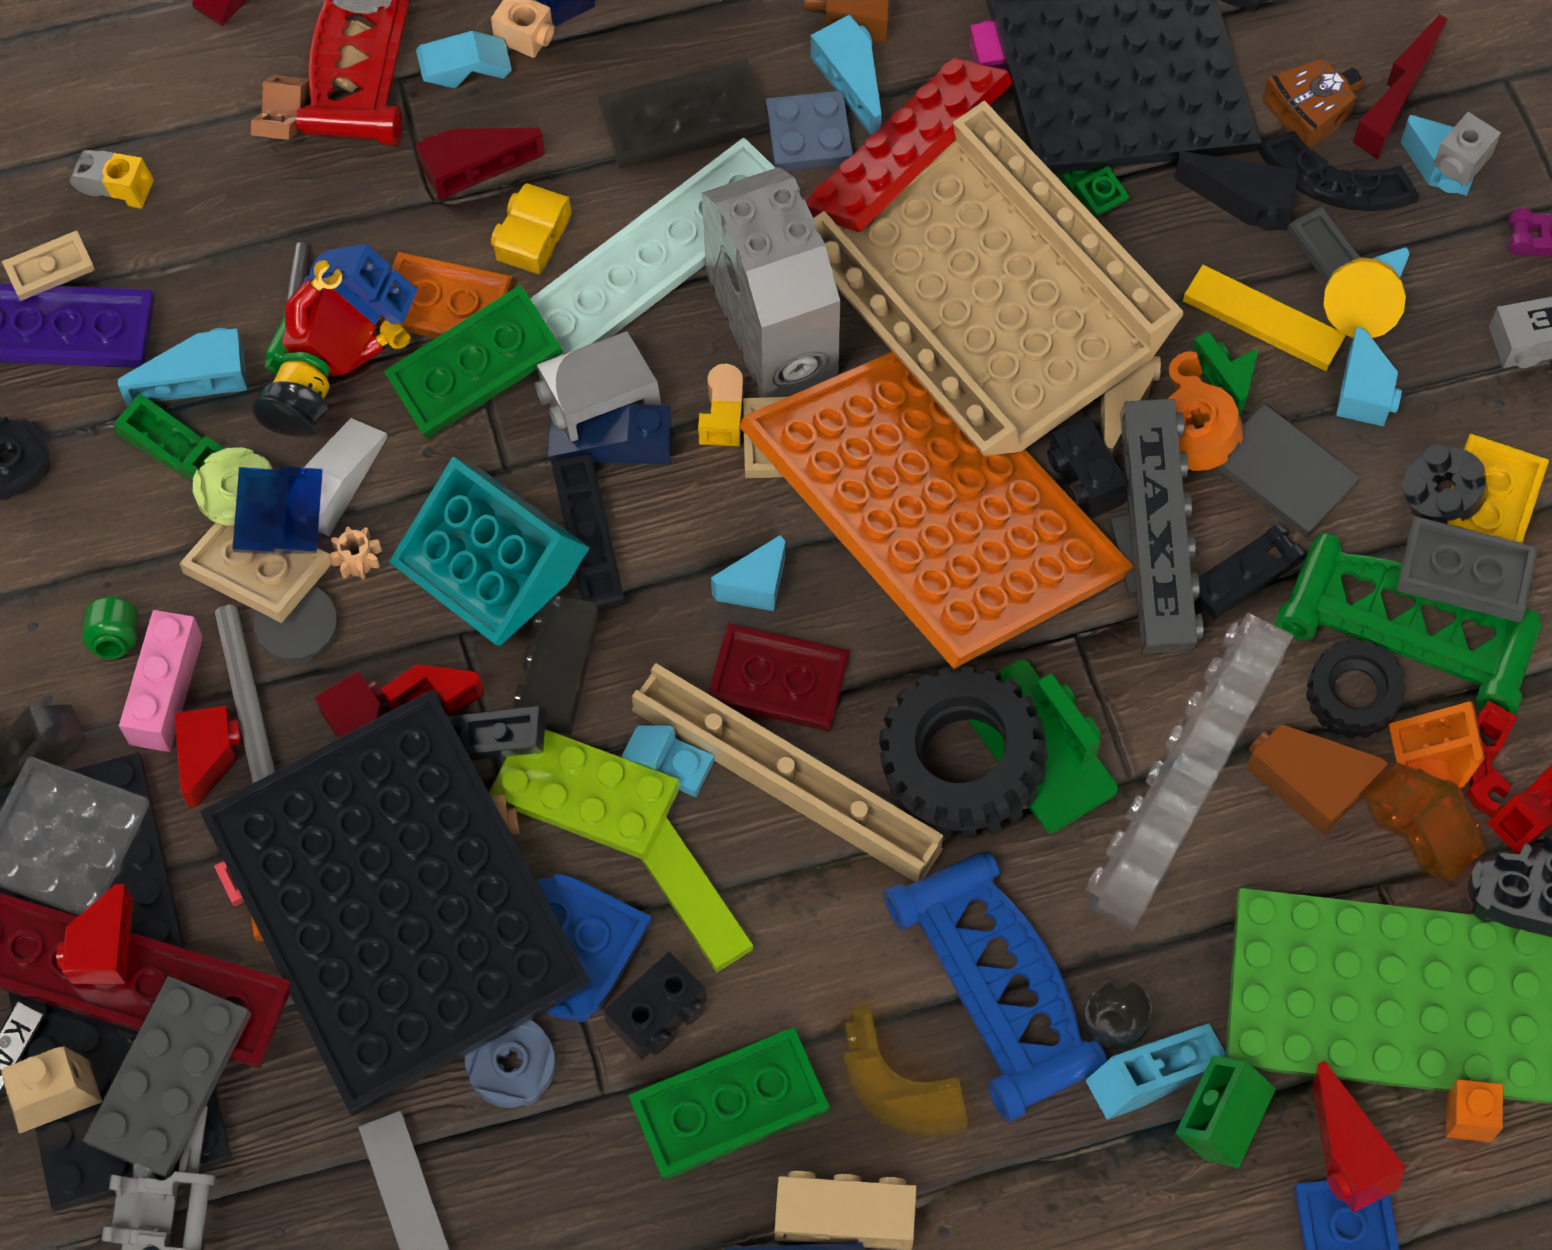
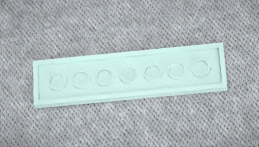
[530,138,775,356]

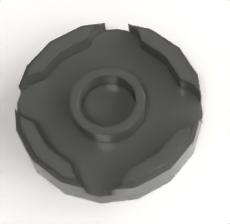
[254,586,339,664]

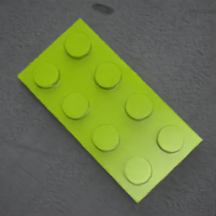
[489,729,681,860]

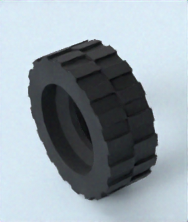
[1306,639,1406,739]

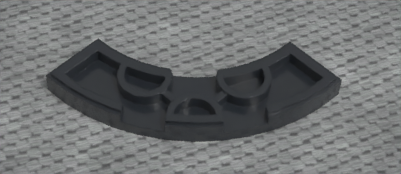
[1258,130,1419,211]

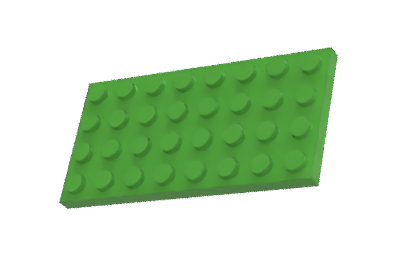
[1226,888,1552,1104]

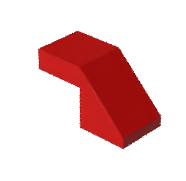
[381,664,485,716]
[1487,765,1552,854]

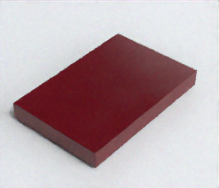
[708,623,850,732]

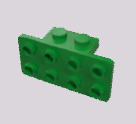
[967,660,1118,834]

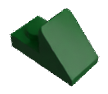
[1192,331,1258,416]

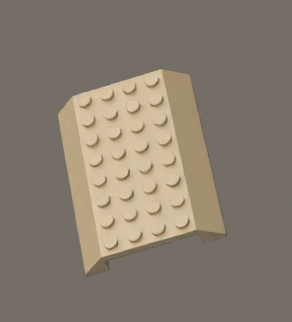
[813,100,1183,456]

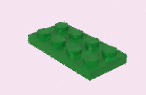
[384,284,564,439]
[628,1027,830,1181]

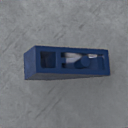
[548,404,672,465]

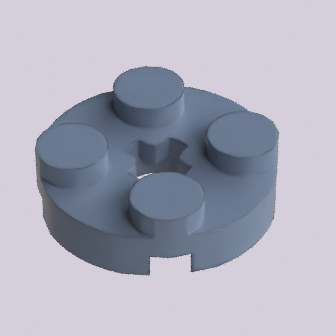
[465,1020,556,1108]

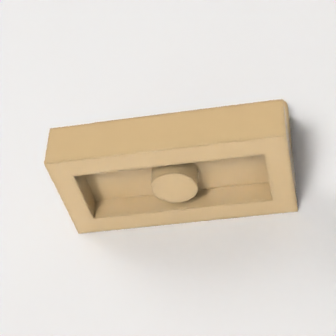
[2,230,95,301]

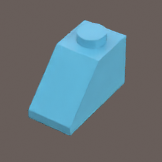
[1401,115,1474,196]
[1336,327,1402,427]

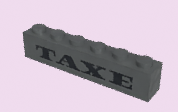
[1120,399,1203,655]

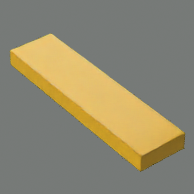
[1183,265,1346,372]

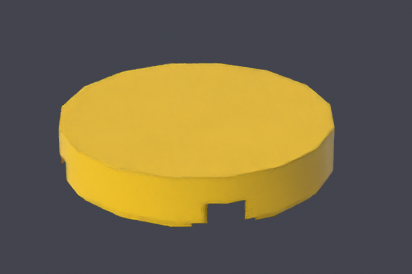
[1323,258,1406,338]

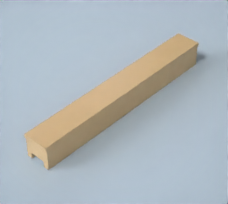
[632,663,943,882]

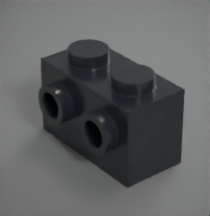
[1047,416,1128,519]
[603,951,707,1060]

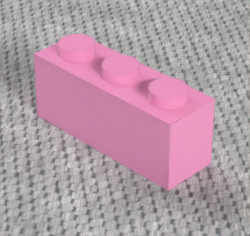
[119,610,203,752]

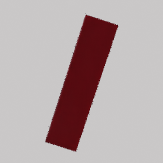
[1353,14,1447,160]

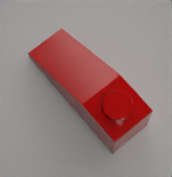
[1312,1061,1405,1213]

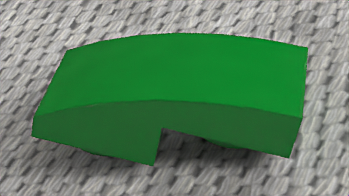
[1055,166,1130,218]

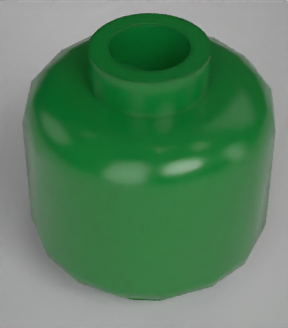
[82,596,138,660]

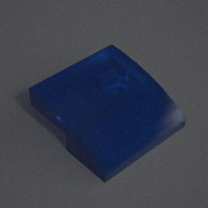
[233,466,323,554]

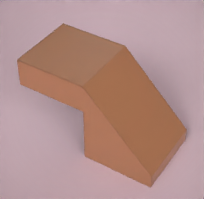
[251,74,309,140]

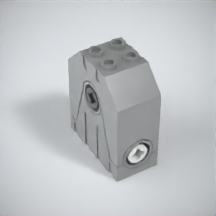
[702,167,840,398]

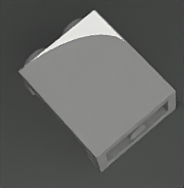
[535,331,661,442]

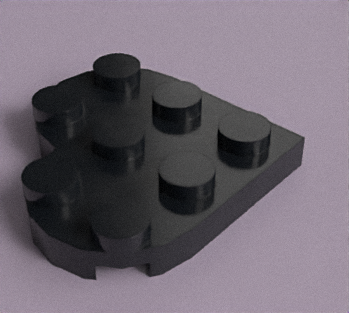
[1467,835,1552,937]

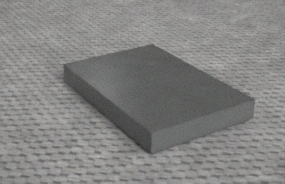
[1216,404,1360,538]
[1396,516,1538,623]

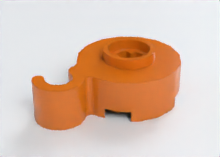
[1168,351,1243,471]

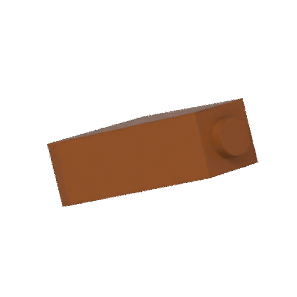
[1247,724,1388,836]

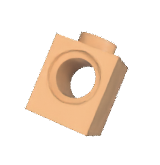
[491,0,555,58]

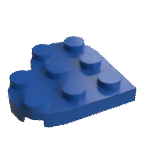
[537,874,652,1022]

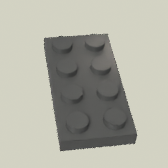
[83,976,252,1179]

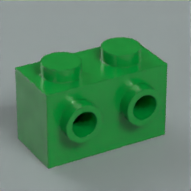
[1175,1055,1276,1168]

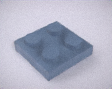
[766,90,853,171]

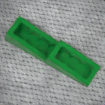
[114,393,224,483]

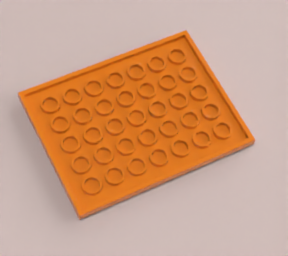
[739,352,1134,669]

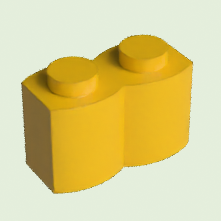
[491,183,572,275]

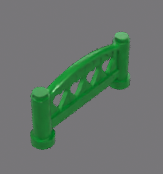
[1274,533,1542,715]

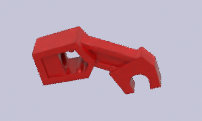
[1466,701,1517,818]

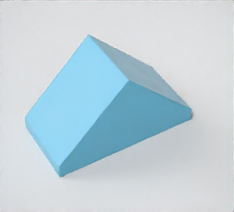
[711,535,785,611]

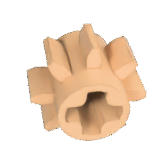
[329,526,382,580]

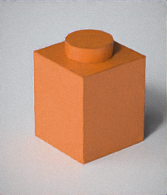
[1445,1080,1503,1142]

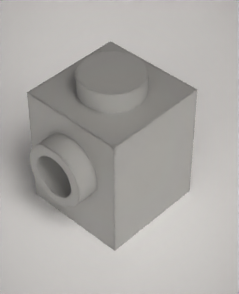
[1433,112,1501,186]

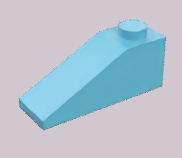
[811,14,881,135]
[118,328,247,406]
[1085,1023,1226,1120]

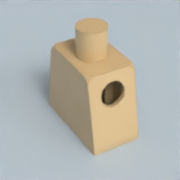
[1,1046,103,1133]

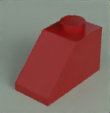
[174,706,242,808]
[57,884,134,984]

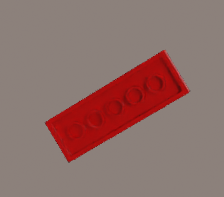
[805,58,1013,233]

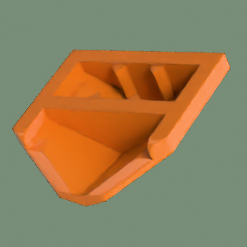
[1389,701,1485,794]

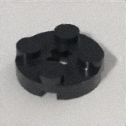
[0,417,51,500]
[1402,444,1488,524]

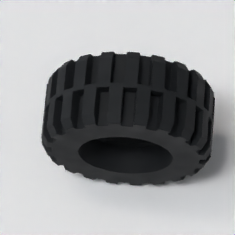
[879,664,1048,838]

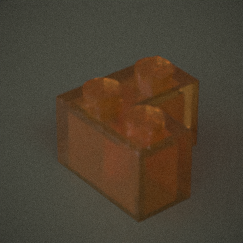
[1361,763,1486,882]

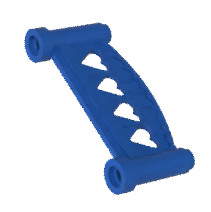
[883,852,1107,1123]

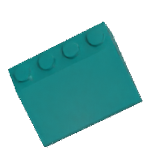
[389,457,590,646]

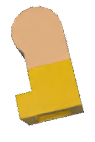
[698,364,744,447]

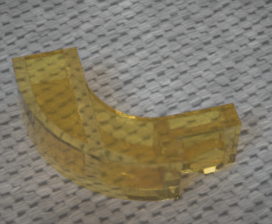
[842,1004,968,1137]

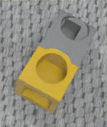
[70,150,154,209]

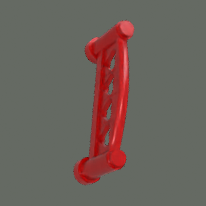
[296,0,410,146]

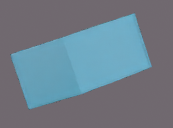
[416,31,512,89]

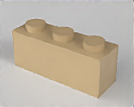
[775,1171,916,1250]

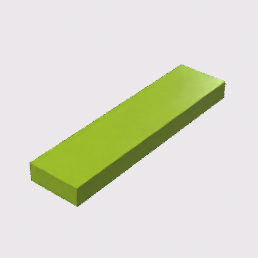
[640,817,753,973]

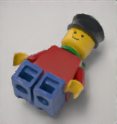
[252,244,418,437]

